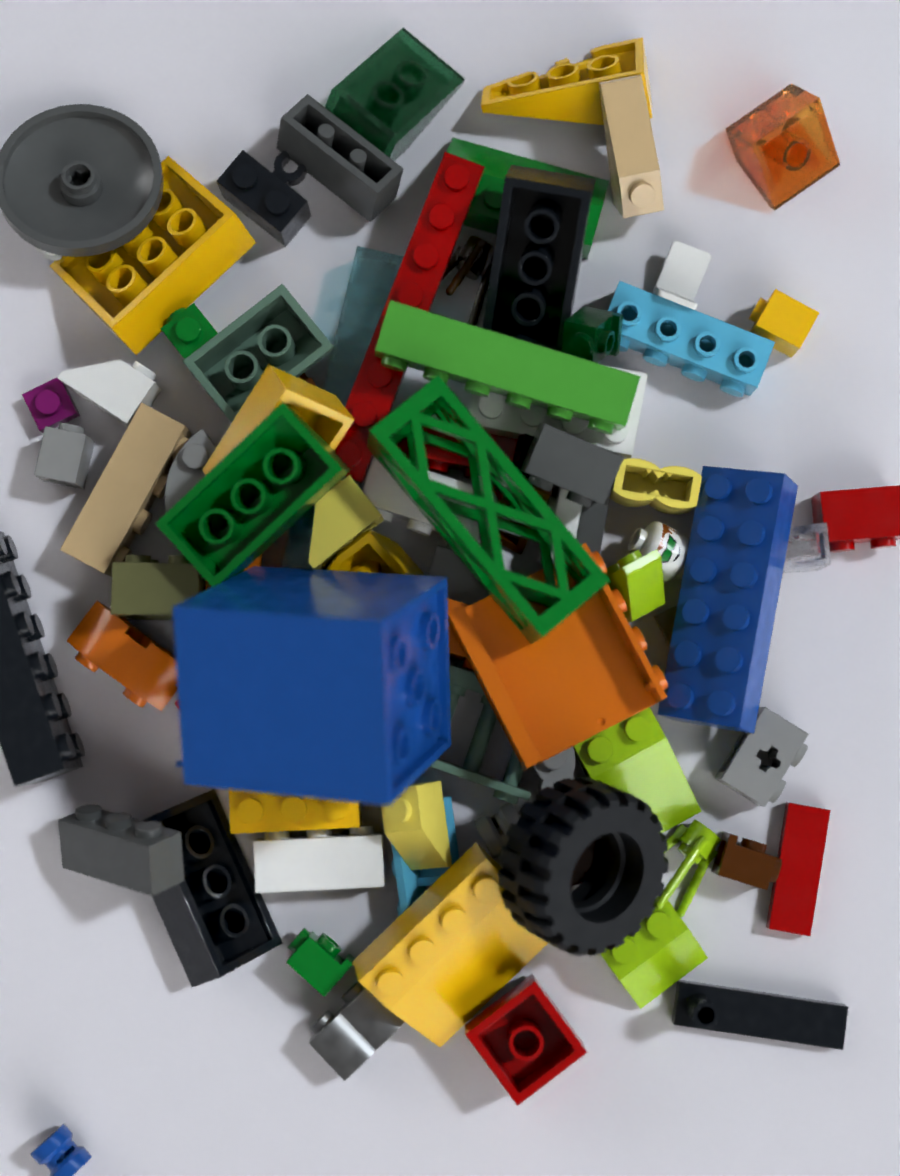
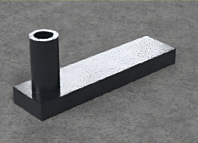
[672,980,848,1050]

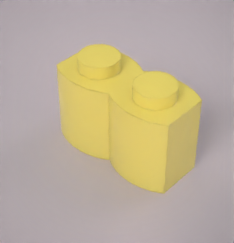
[610,458,702,515]

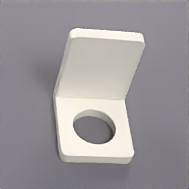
[653,241,711,310]

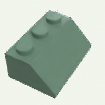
[183,284,335,423]

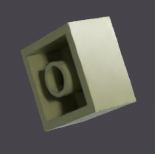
[111,555,206,621]

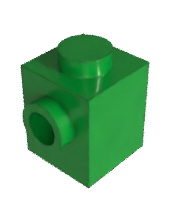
[160,303,218,359]

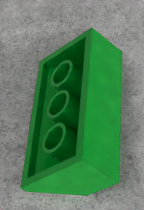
[447,138,609,260]
[155,403,351,587]

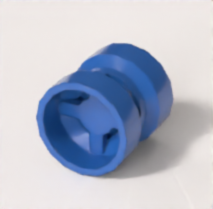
[30,1124,92,1176]

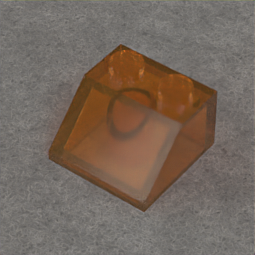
[725,83,840,210]

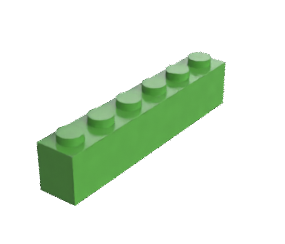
[375,300,640,435]

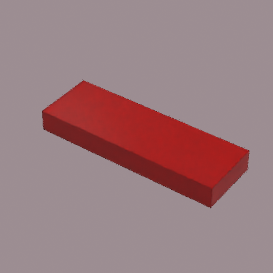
[766,802,831,936]

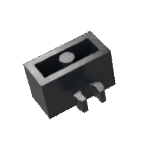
[216,150,311,247]

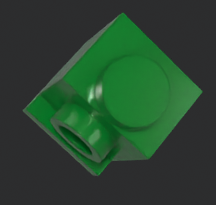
[286,928,355,997]

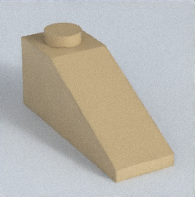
[599,74,664,218]

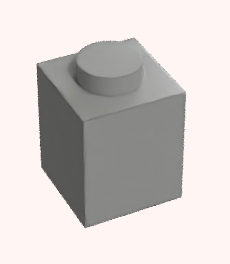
[34,423,95,489]

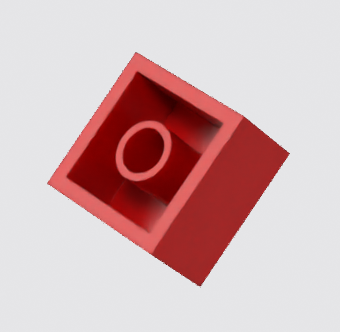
[464,974,588,1106]

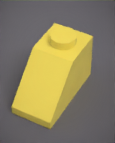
[308,475,384,570]
[381,781,452,870]

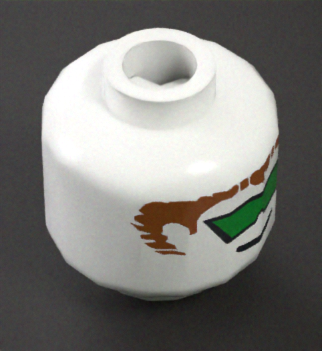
[628,521,689,583]

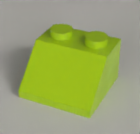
[600,895,708,1009]

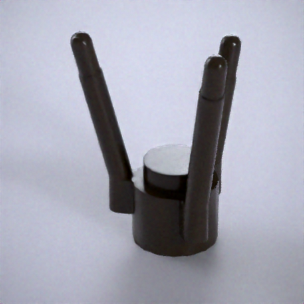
[441,236,494,326]

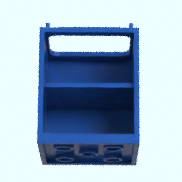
[173,566,451,806]

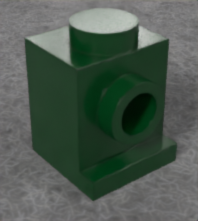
[562,306,623,363]

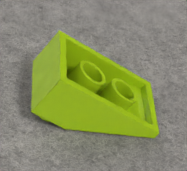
[573,707,702,833]

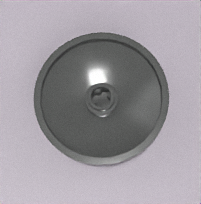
[0,104,164,257]

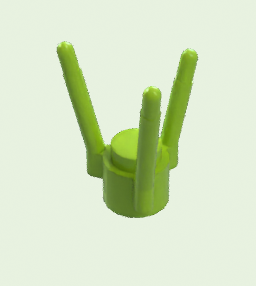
[655,819,721,918]

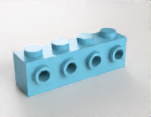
[608,281,775,397]

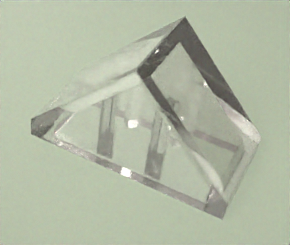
[783,522,831,573]

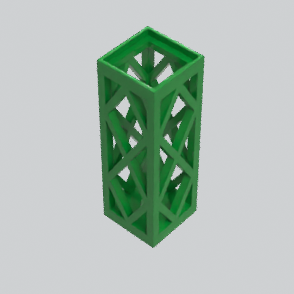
[367,375,611,644]

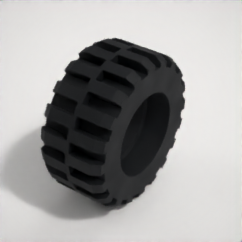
[499,777,668,956]

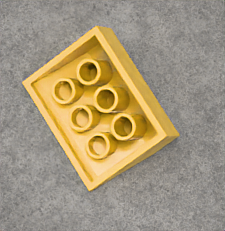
[50,156,256,355]
[352,842,548,1048]

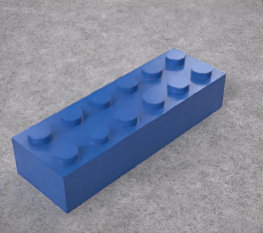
[657,466,798,734]

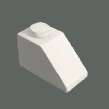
[57,359,162,426]

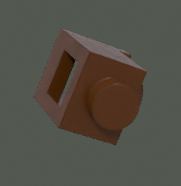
[711,831,782,890]

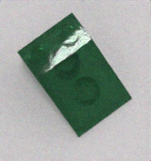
[325,27,465,161]

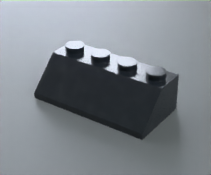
[142,789,283,987]

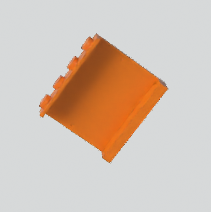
[448,543,668,771]

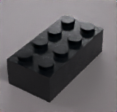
[483,165,596,352]

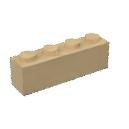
[60,402,192,577]

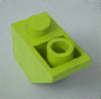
[606,549,665,623]

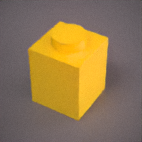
[748,289,819,358]

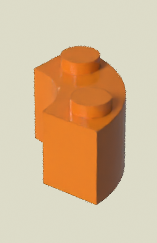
[66,600,178,711]

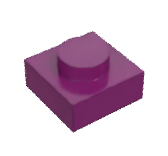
[22,377,80,433]

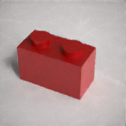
[811,485,900,552]

